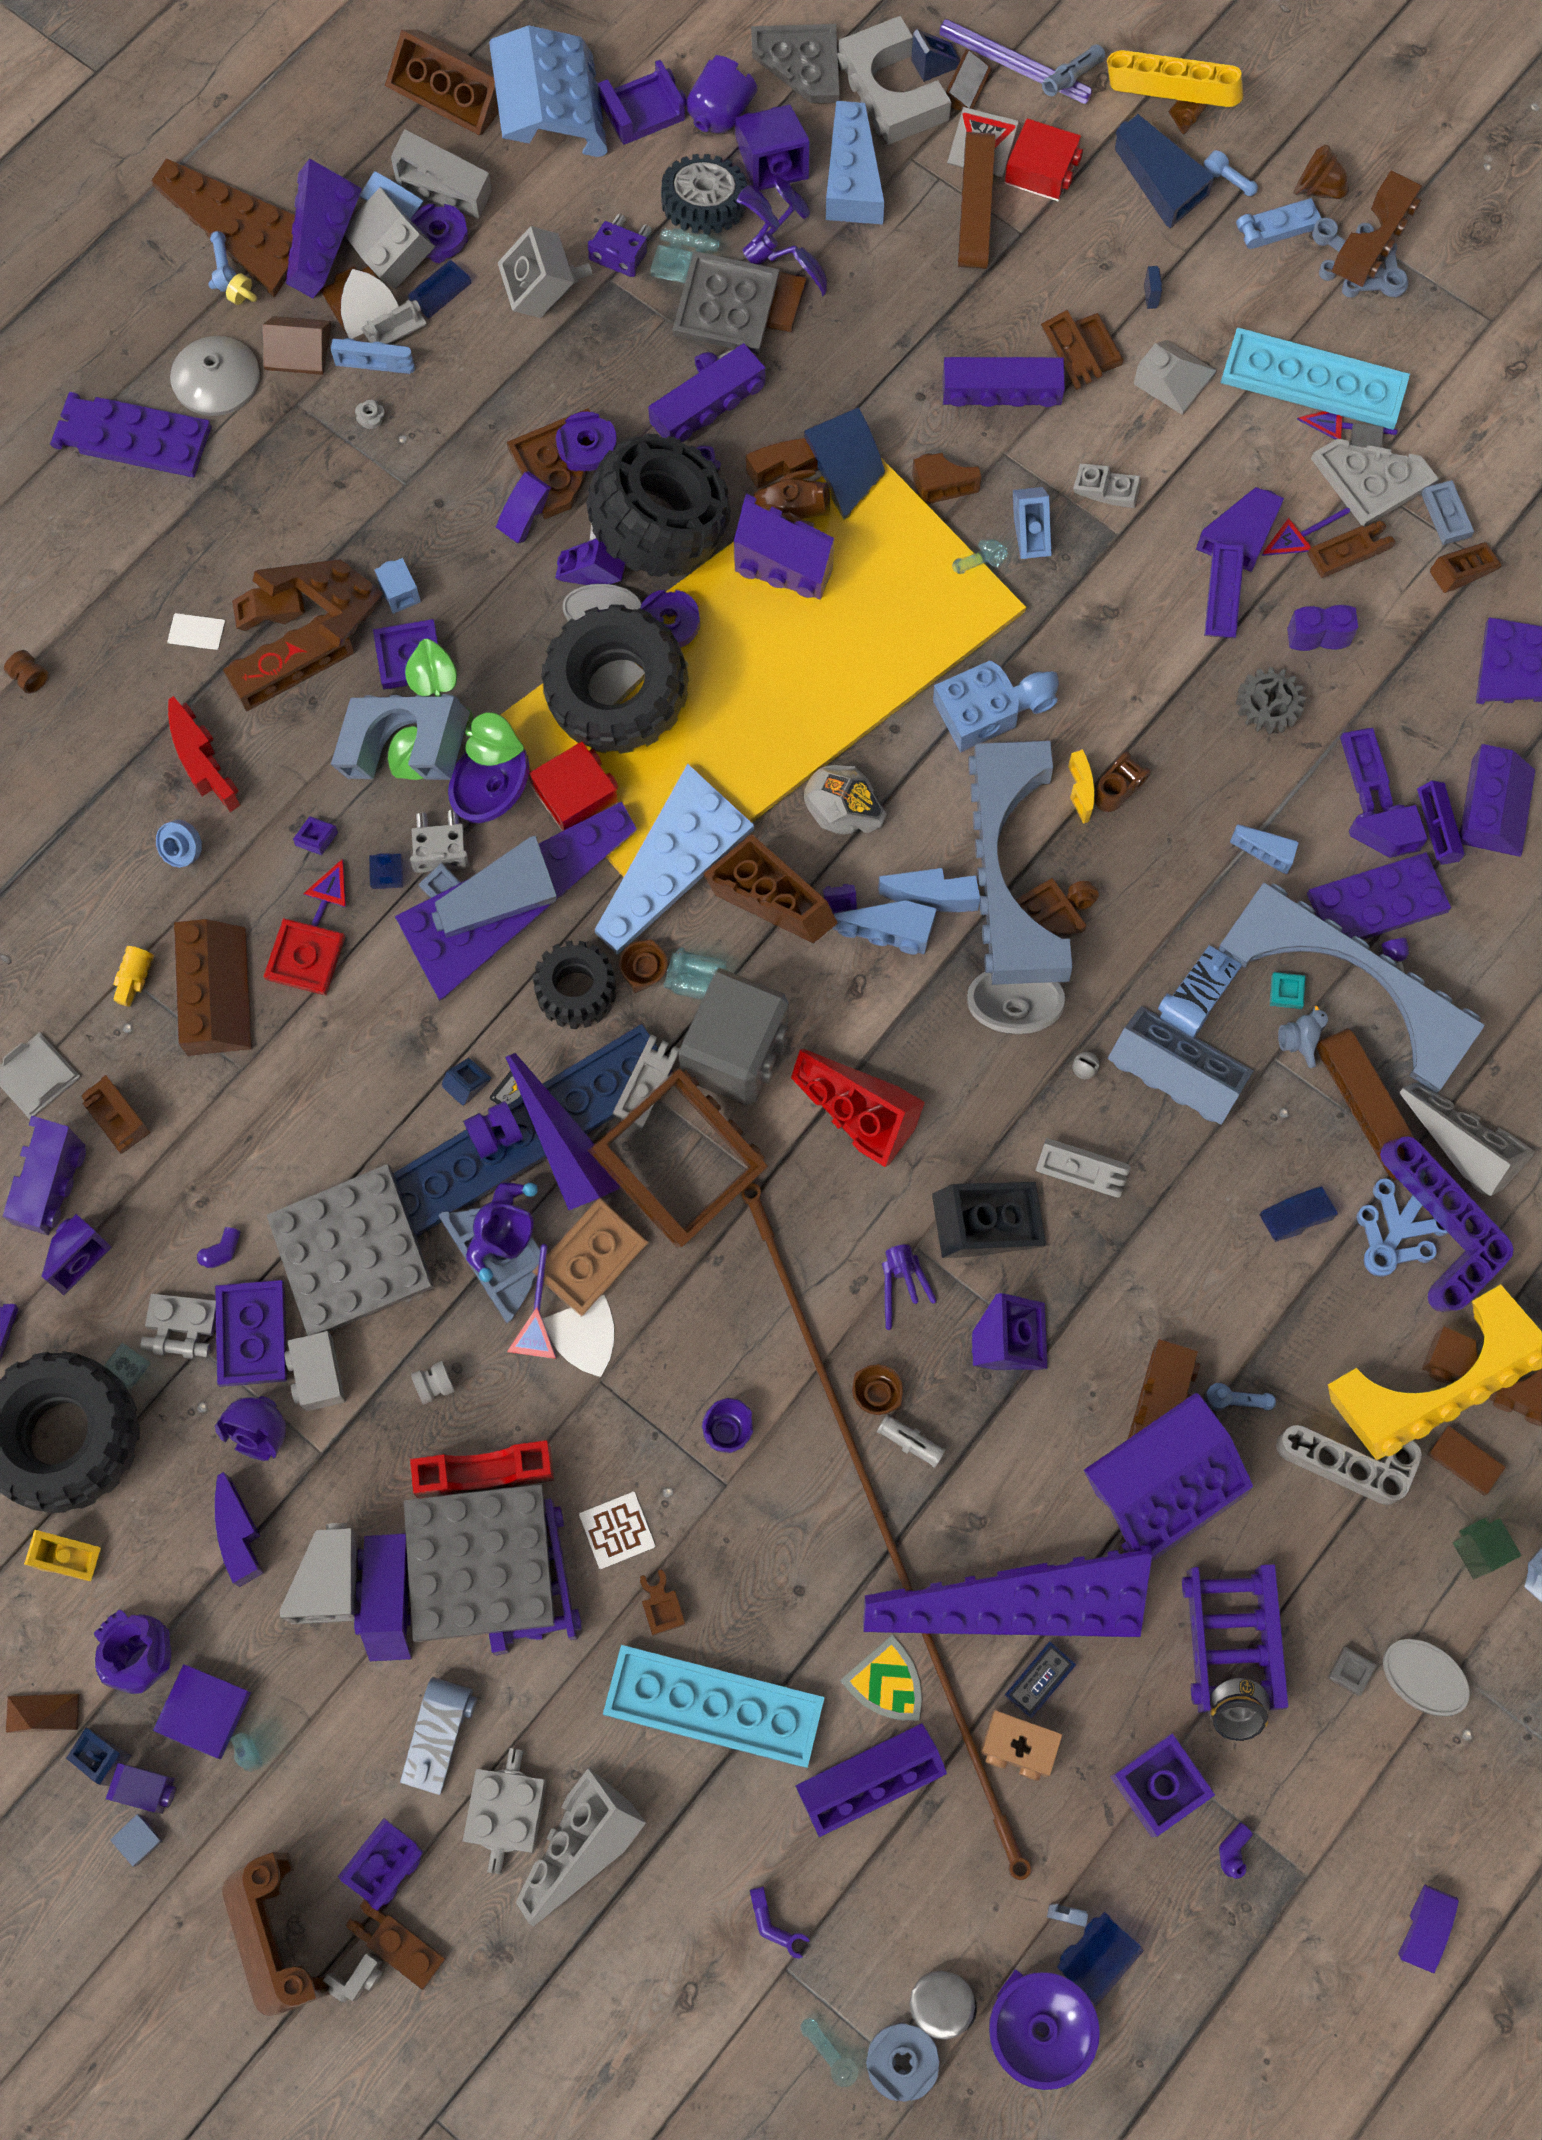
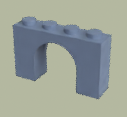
[331,694,470,780]

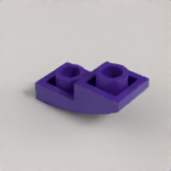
[496,471,551,544]
[1398,1884,1459,1973]

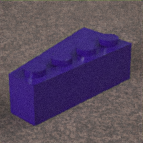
[286,158,362,299]

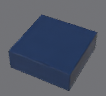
[1144,266,1162,309]

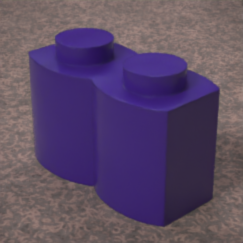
[1287,605,1358,651]

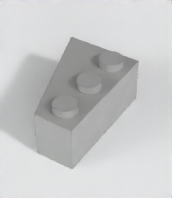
[391,129,492,219]

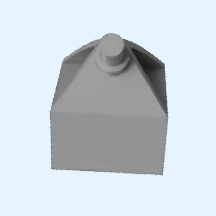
[498,226,593,318]

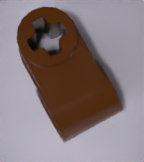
[1094,751,1151,812]

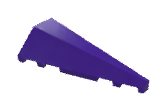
[505,1053,621,1210]

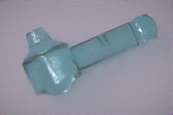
[952,539,1007,574]
[800,2018,858,2087]

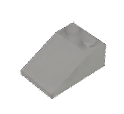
[344,187,435,290]

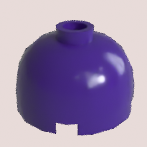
[215,1396,286,1461]

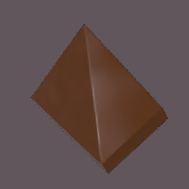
[6,1694,79,1733]

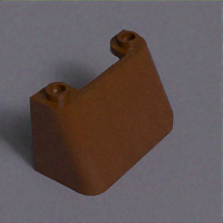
[222,1852,331,2016]

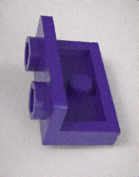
[338,1818,423,1911]

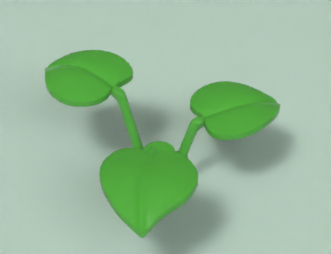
[388,639,524,780]

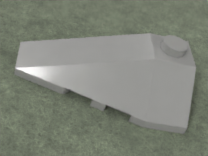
[1400,1082,1535,1196]
[516,1768,646,1926]

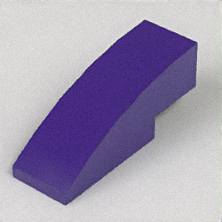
[215,1472,264,1587]

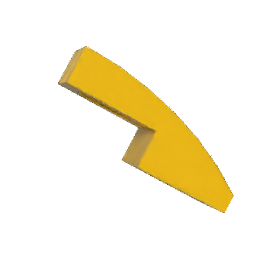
[1068,749,1094,824]

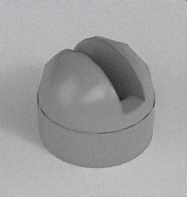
[1072,1051,1099,1079]

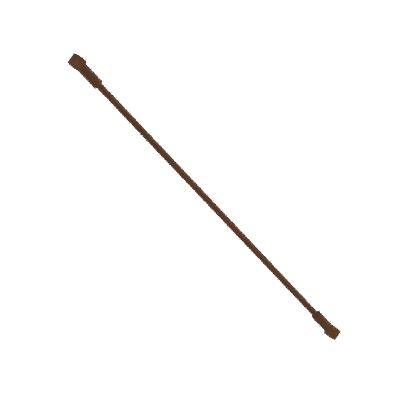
[741,1183,1031,1880]

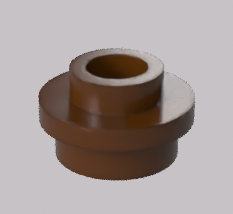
[1067,881,1099,909]

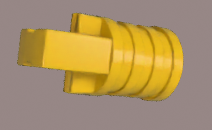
[113,946,154,1007]

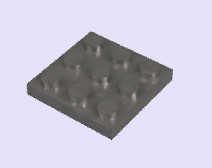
[673,251,779,354]

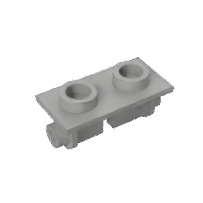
[361,300,427,345]

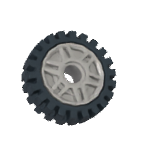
[661,154,747,235]

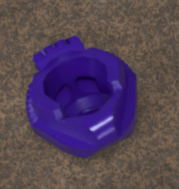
[94,1610,171,1694]

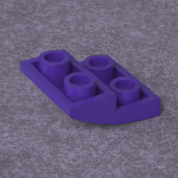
[153,1664,251,1760]

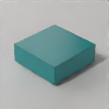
[1269,972,1305,1009]

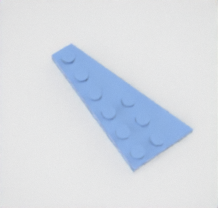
[595,764,754,955]

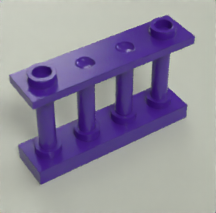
[489,1498,582,1656]
[1182,1564,1288,1713]

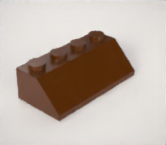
[385,29,499,135]
[174,919,252,1056]

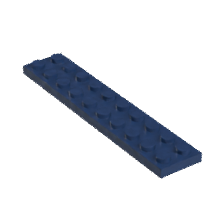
[393,1024,673,1238]

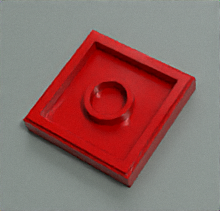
[263,918,345,996]

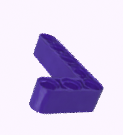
[1380,1136,1514,1312]

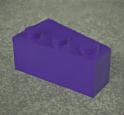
[354,1534,411,1662]

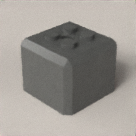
[679,967,789,1105]

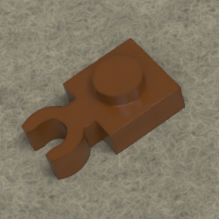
[640,1569,686,1636]

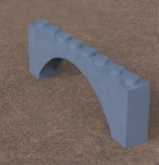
[968,741,1072,985]
[1219,882,1485,1093]

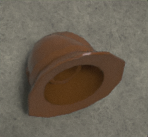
[1293,145,1349,199]

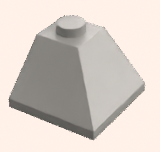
[1134,340,1216,415]

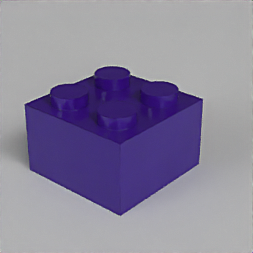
[1110,1734,1215,1837]

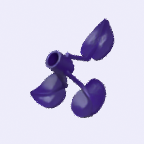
[737,176,827,297]

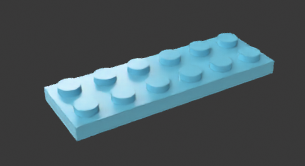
[1220,327,1410,430]
[603,1645,824,1768]

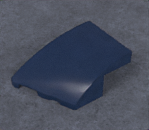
[804,407,885,520]

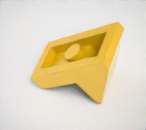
[24,1530,101,1581]

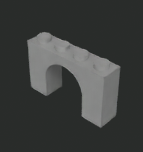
[836,16,951,145]

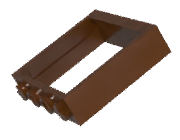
[588,1068,768,1248]

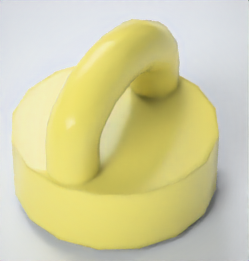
[226,273,257,305]

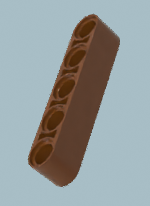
[958,132,995,269]
[1317,1028,1415,1181]

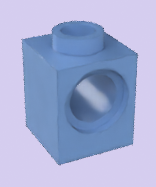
[374,558,421,614]

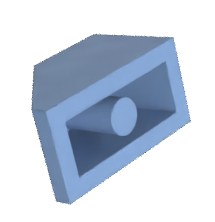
[1013,487,1051,559]

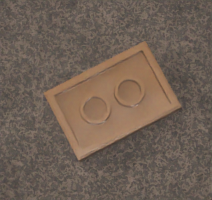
[532,1198,648,1317]

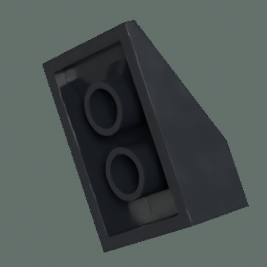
[932,1182,1046,1258]

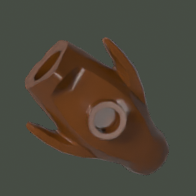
[752,470,830,527]

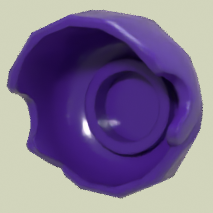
[702,1398,753,1453]

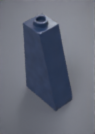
[1115,114,1214,229]

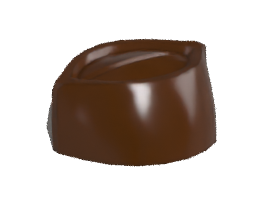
[619,939,667,993]
[852,1364,903,1415]

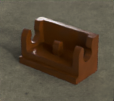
[81,1075,151,1154]

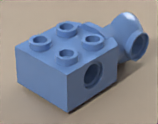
[933,661,1059,752]

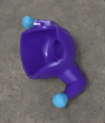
[466,1182,538,1282]

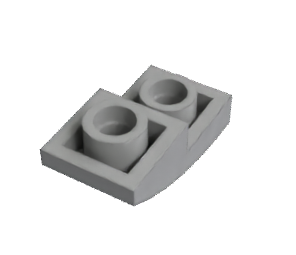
[1073,463,1141,508]

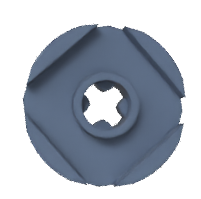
[866,2023,939,2102]

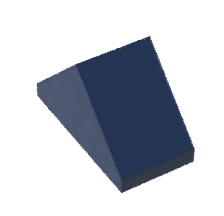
[911,29,961,82]
[66,1727,132,1786]

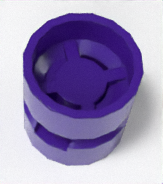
[463,1101,523,1159]

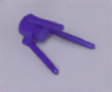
[882,1244,937,1330]

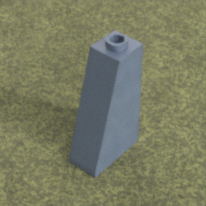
[431,836,556,938]

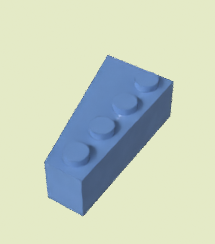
[826,101,884,224]

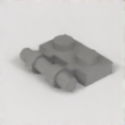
[140,1294,216,1359]

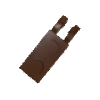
[1307,521,1396,578]
[345,1899,446,1990]

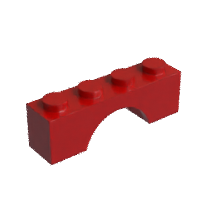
[410,1440,554,1499]

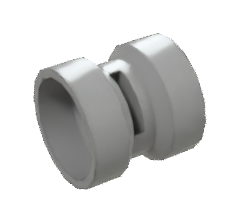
[411,1361,455,1405]

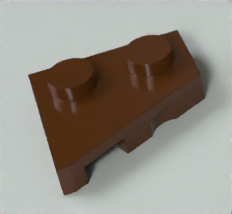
[1016,878,1087,935]

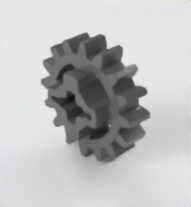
[1236,667,1306,734]

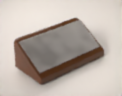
[946,49,992,111]

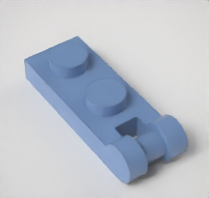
[1236,198,1321,249]

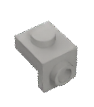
[323,1953,383,2003]

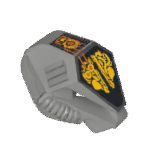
[804,765,887,835]

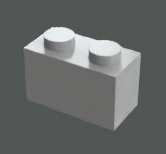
[285,1331,346,1412]

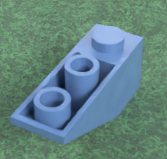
[833,900,936,955]

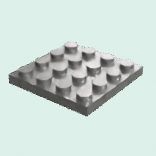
[266,1164,434,1336]
[403,1484,555,1642]

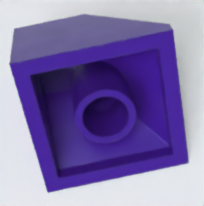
[41,1214,112,1295]
[972,1293,1048,1370]

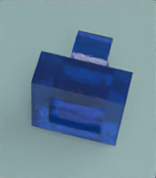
[369,853,403,889]

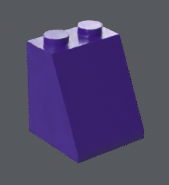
[735,105,810,191]

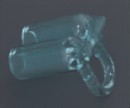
[663,947,727,1000]

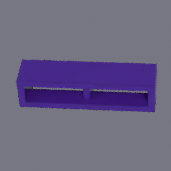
[1417,780,1465,865]

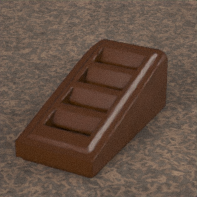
[1430,542,1502,593]

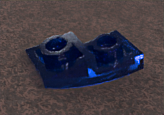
[1259,1186,1338,1242]

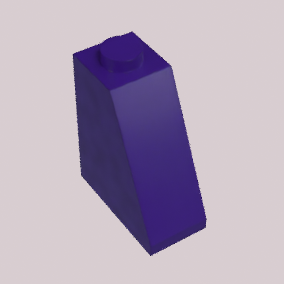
[1196,487,1284,572]

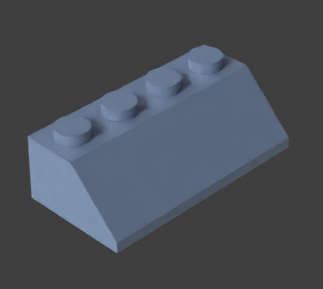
[1107,1006,1254,1125]

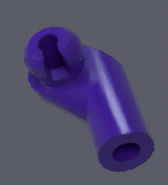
[197,1227,241,1268]
[1219,1822,1253,1879]

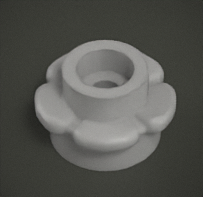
[355,400,385,429]

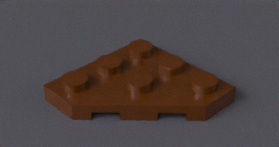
[507,408,595,520]

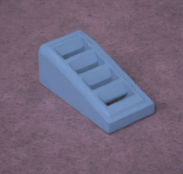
[1230,824,1298,874]

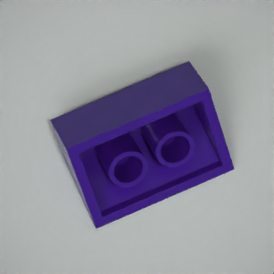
[1459,744,1535,857]

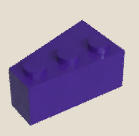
[3,1115,86,1236]

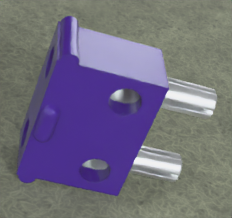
[588,214,652,277]

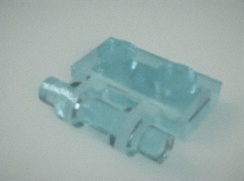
[651,228,719,283]

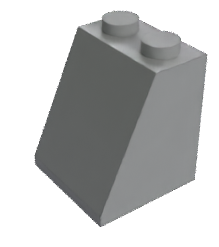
[280,1523,362,1624]

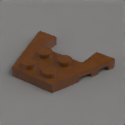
[252,559,384,649]

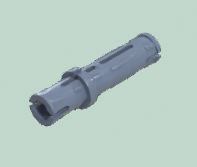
[1042,44,1105,96]

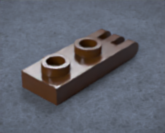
[1041,310,1103,390]

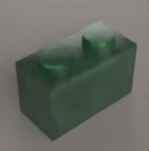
[1452,1517,1522,1580]

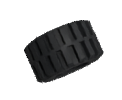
[533,940,616,1029]

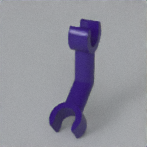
[750,1887,810,1958]

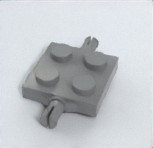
[463,1748,547,1874]

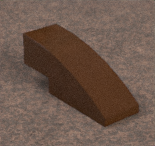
[746,438,819,489]

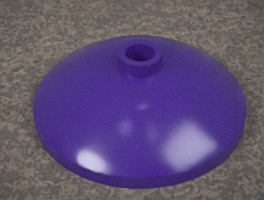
[448,749,529,823]
[989,1972,1100,2090]

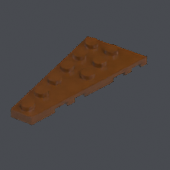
[152,158,295,298]

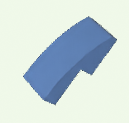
[359,171,424,219]

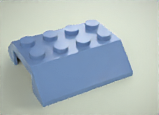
[489,25,608,157]

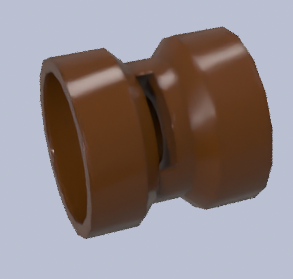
[4,650,49,694]

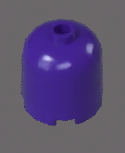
[686,55,758,134]

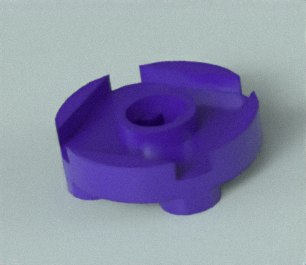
[411,204,469,263]
[556,412,617,471]
[640,590,700,647]

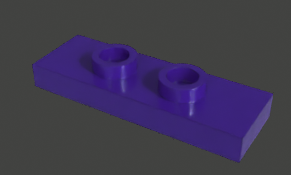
[1204,542,1245,639]

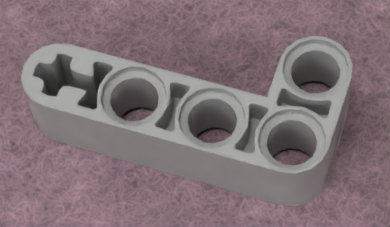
[1276,1425,1422,1505]

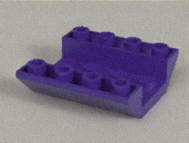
[1083,1393,1253,1562]

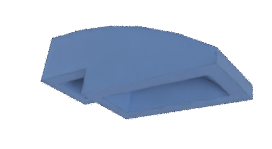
[878,868,980,912]

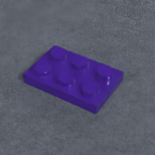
[215,1280,287,1387]

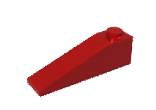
[791,1049,925,1167]

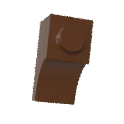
[912,452,981,504]

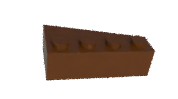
[704,834,838,944]
[1127,1339,1201,1440]

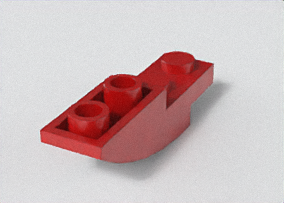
[168,696,240,812]

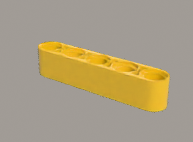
[1107,50,1244,107]

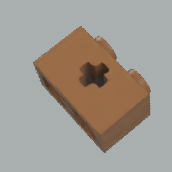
[979,1710,1063,1781]

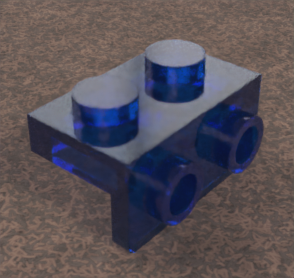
[1057,1912,1144,2006]

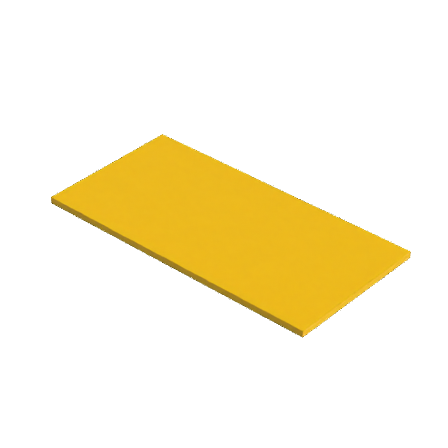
[501,458,1026,878]

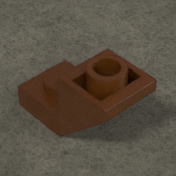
[232,587,305,631]

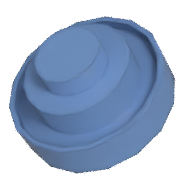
[156,820,202,868]

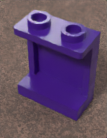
[598,60,687,145]

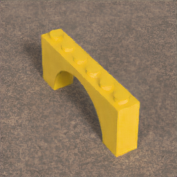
[1328,1284,1542,1461]

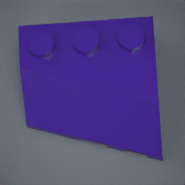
[734,494,834,600]

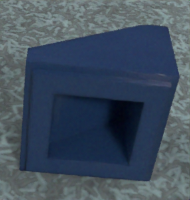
[442,1057,491,1106]

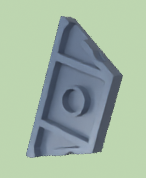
[438,1208,540,1324]

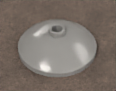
[170,336,260,416]
[967,972,1065,1035]

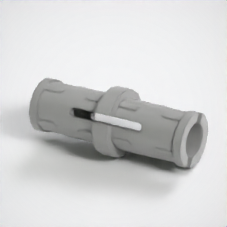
[877,1414,946,1468]

